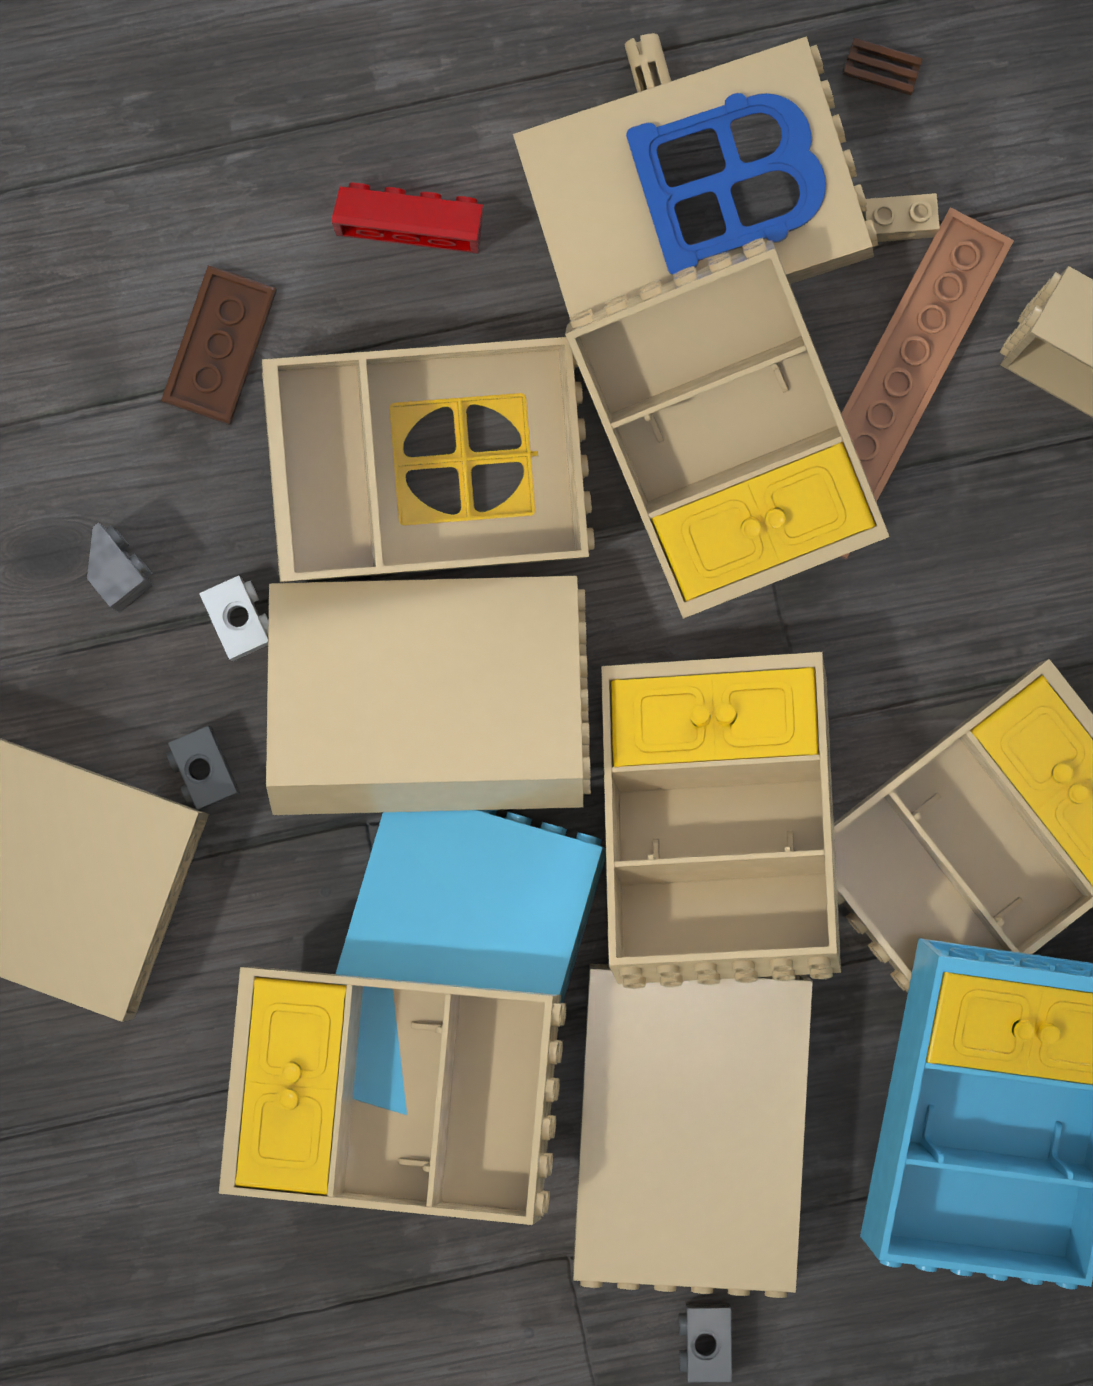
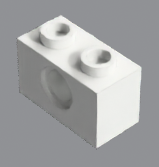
[199,575,269,661]

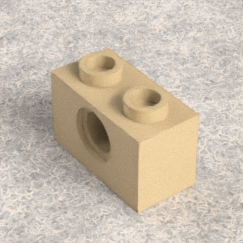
[862,193,940,242]

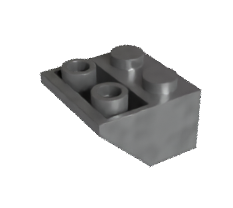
[87,523,153,612]

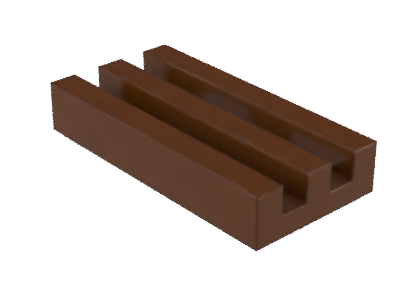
[843,38,923,95]

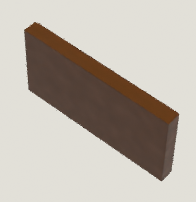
[161,265,277,425]

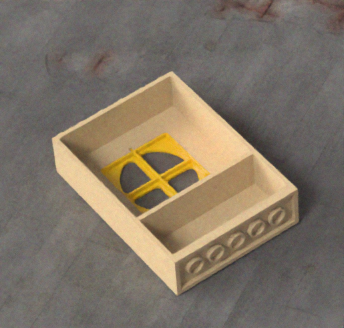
[262,337,595,583]

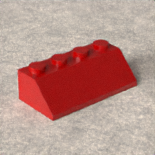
[332,183,484,254]

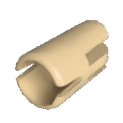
[625,33,671,93]

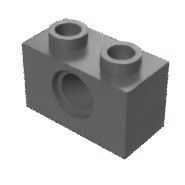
[166,726,240,810]
[679,1303,732,1383]

